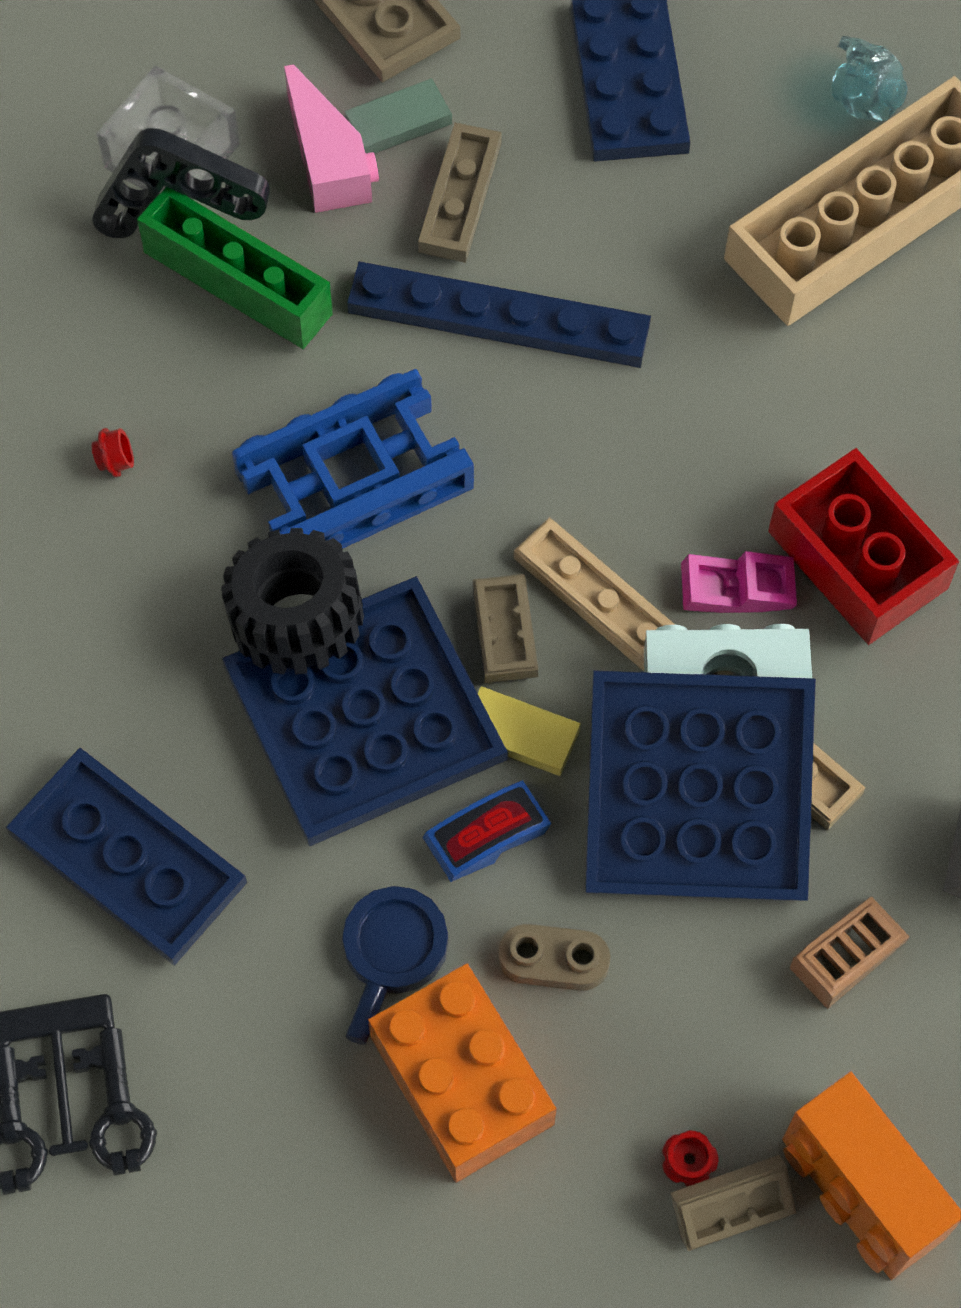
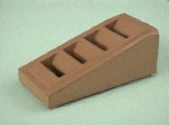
[789,896,910,1009]

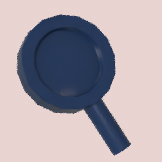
[342,886,449,1045]

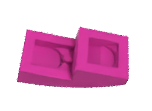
[681,551,797,613]

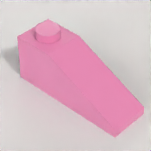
[284,64,379,213]

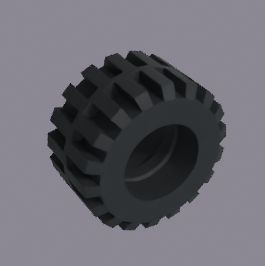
[221,528,364,675]

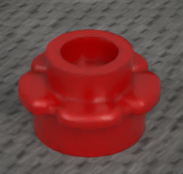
[91,428,134,477]
[662,1130,719,1187]

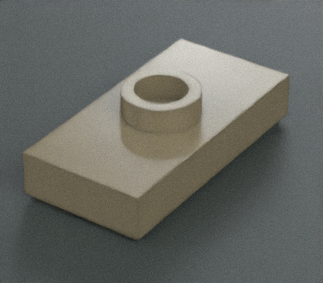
[472,574,538,683]
[670,1155,797,1251]

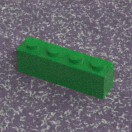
[137,187,333,350]

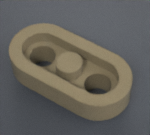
[498,924,610,991]

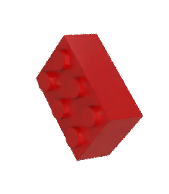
[768,448,959,646]

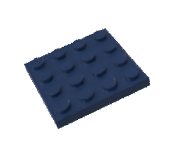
[222,576,508,847]
[585,671,816,901]

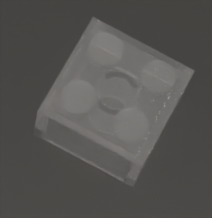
[97,66,240,200]

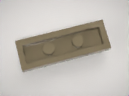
[418,122,502,263]

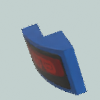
[422,780,552,882]

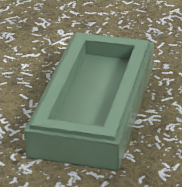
[344,78,452,154]

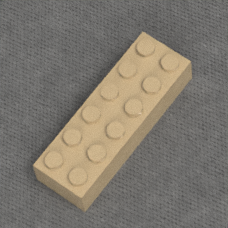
[724,76,961,326]

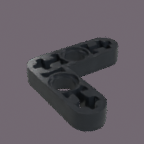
[92,128,270,238]

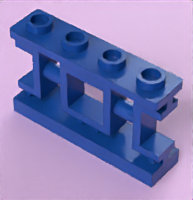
[232,369,474,549]

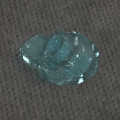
[832,36,907,122]

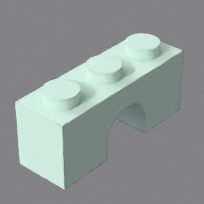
[644,624,812,678]

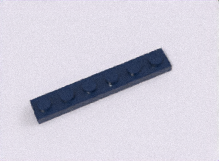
[347,261,651,368]

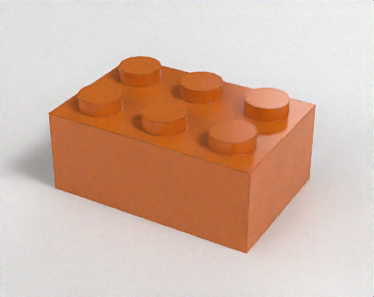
[368,963,557,1183]
[782,1071,961,1281]

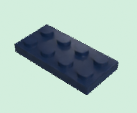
[570,0,691,162]
[6,748,247,966]

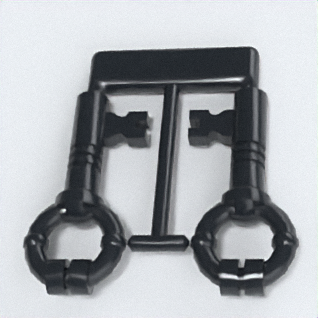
[0,994,157,1195]

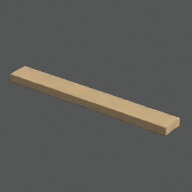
[514,517,866,831]

